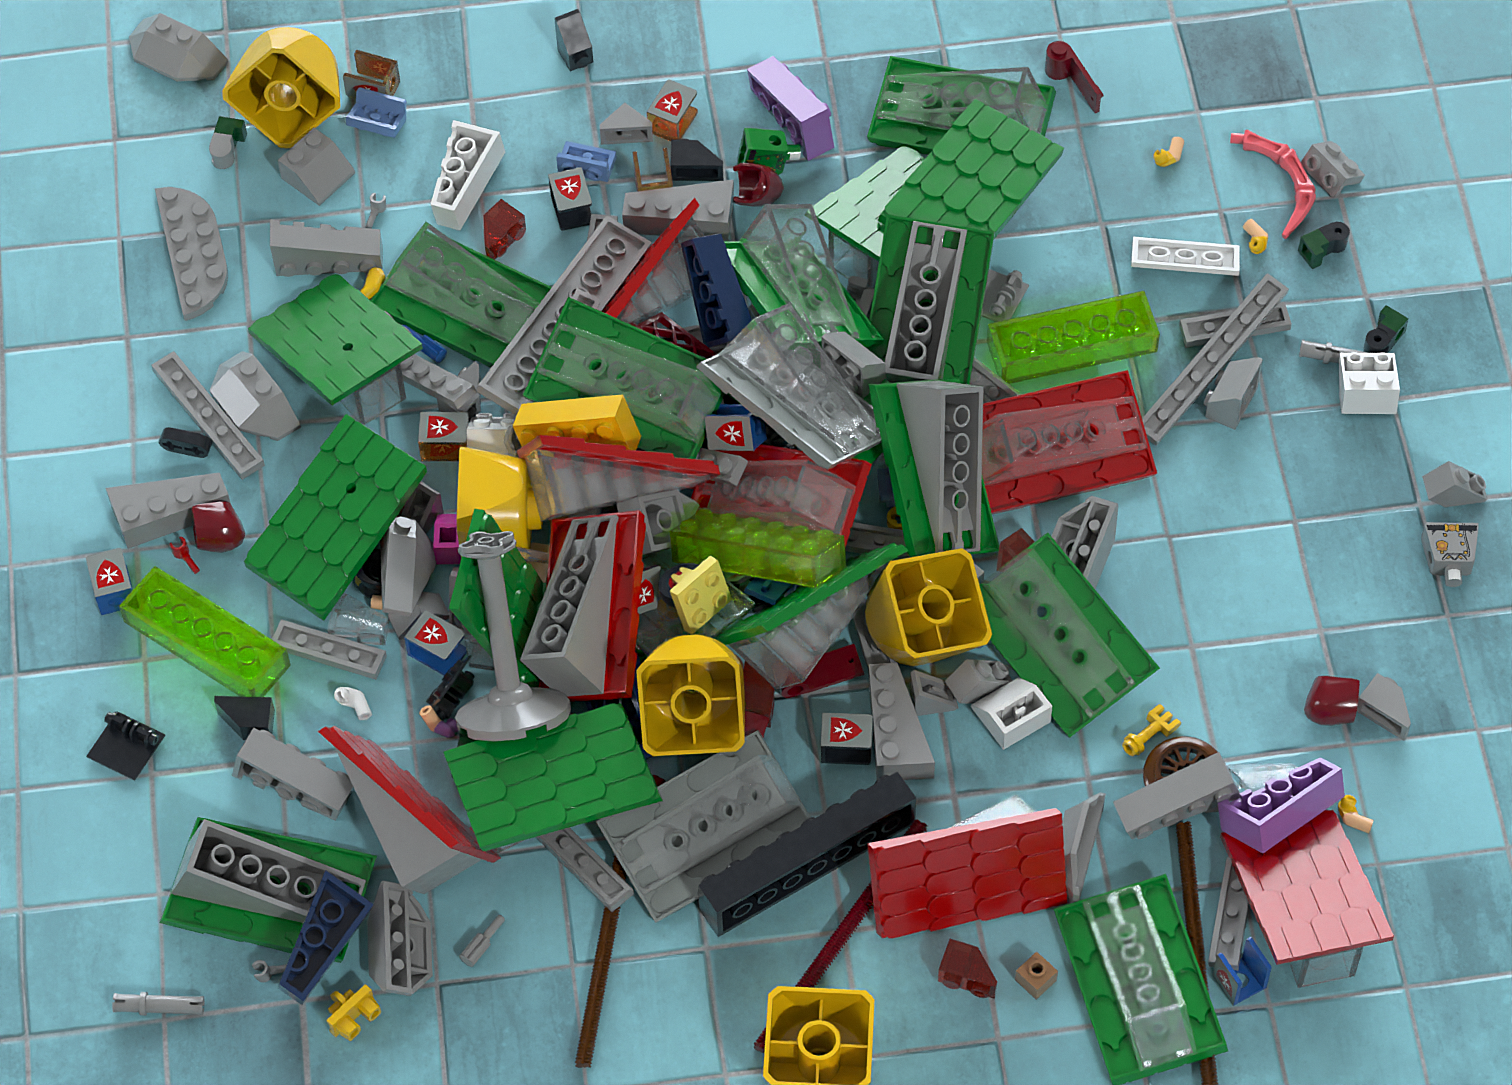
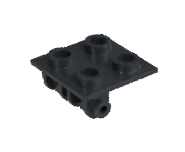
[426,655,475,721]
[86,711,166,781]

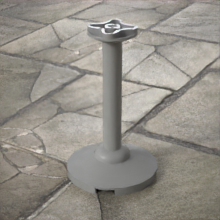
[455,531,571,741]

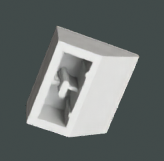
[1339,352,1400,414]
[467,413,517,455]
[971,677,1052,750]

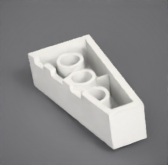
[431,120,505,230]

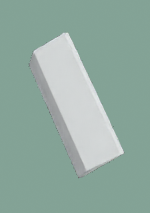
[1131,237,1239,276]

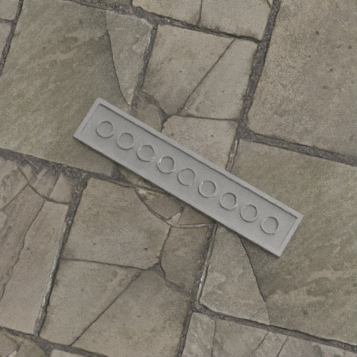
[476,215,652,416]

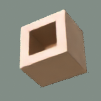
[1015,952,1058,999]

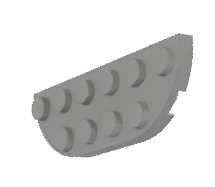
[155,187,228,321]

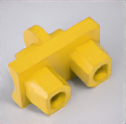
[326,984,381,1041]

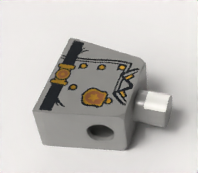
[1421,522,1479,587]

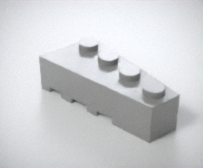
[622,180,734,241]
[868,663,935,780]

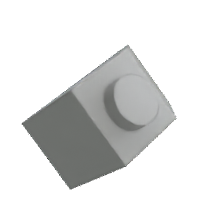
[1357,673,1411,741]

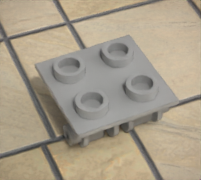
[981,269,1029,326]

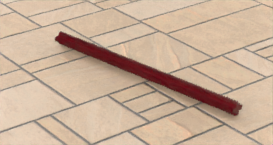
[754,819,928,1053]

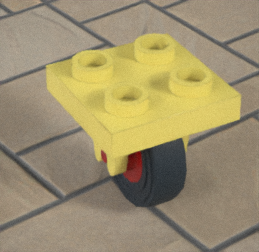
[658,556,732,635]

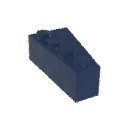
[681,233,757,348]
[278,870,374,1005]

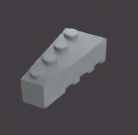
[270,219,383,277]
[106,473,231,549]
[232,728,354,821]
[1113,752,1240,839]

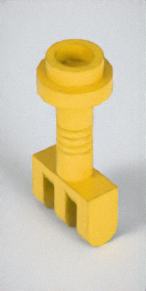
[1122,704,1181,756]

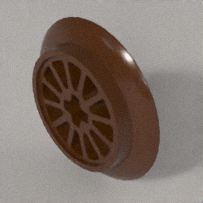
[1143,736,1218,786]

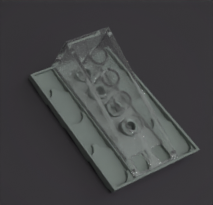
[696,303,882,469]
[596,730,810,923]

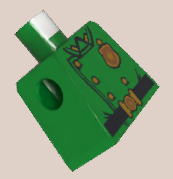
[737,128,801,175]

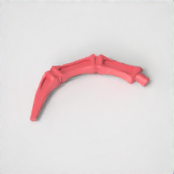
[1230,129,1316,239]

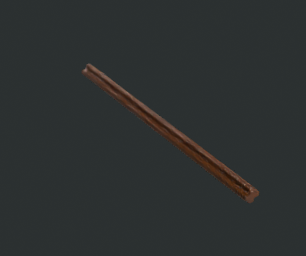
[1176,821,1218,1085]
[575,853,627,1068]

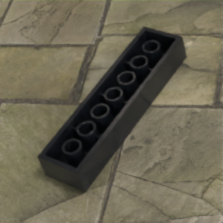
[698,772,916,937]

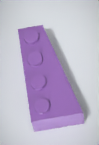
[747,56,834,161]
[1218,758,1345,853]

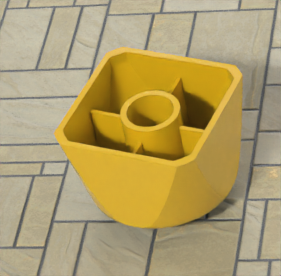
[222,27,340,148]
[456,447,543,559]
[865,548,992,666]
[636,635,745,756]
[763,986,875,1085]

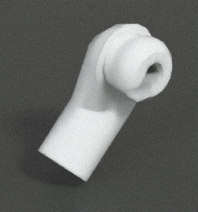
[334,687,372,720]

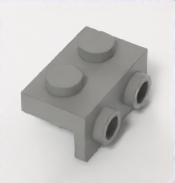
[1301,141,1365,197]

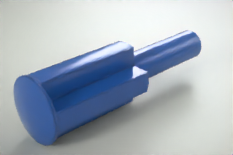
[403,325,447,363]

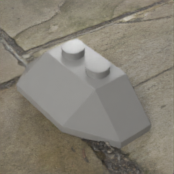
[129,13,228,81]
[210,351,301,441]
[1051,496,1118,589]
[1062,792,1106,904]
[367,881,433,996]

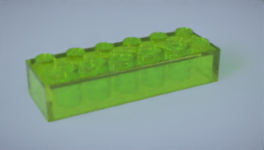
[987,291,1160,384]
[670,509,846,588]
[119,566,291,697]

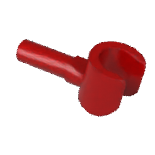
[170,537,200,574]

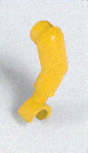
[360,267,386,300]

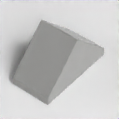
[600,102,653,145]
[400,482,444,534]
[388,592,449,640]
[910,670,958,716]

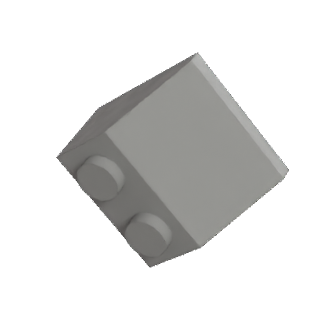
[278,128,355,206]
[1204,357,1263,430]
[616,489,692,556]

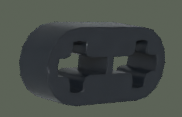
[159,427,212,458]

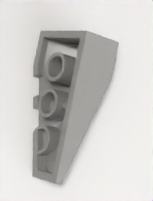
[380,517,436,617]

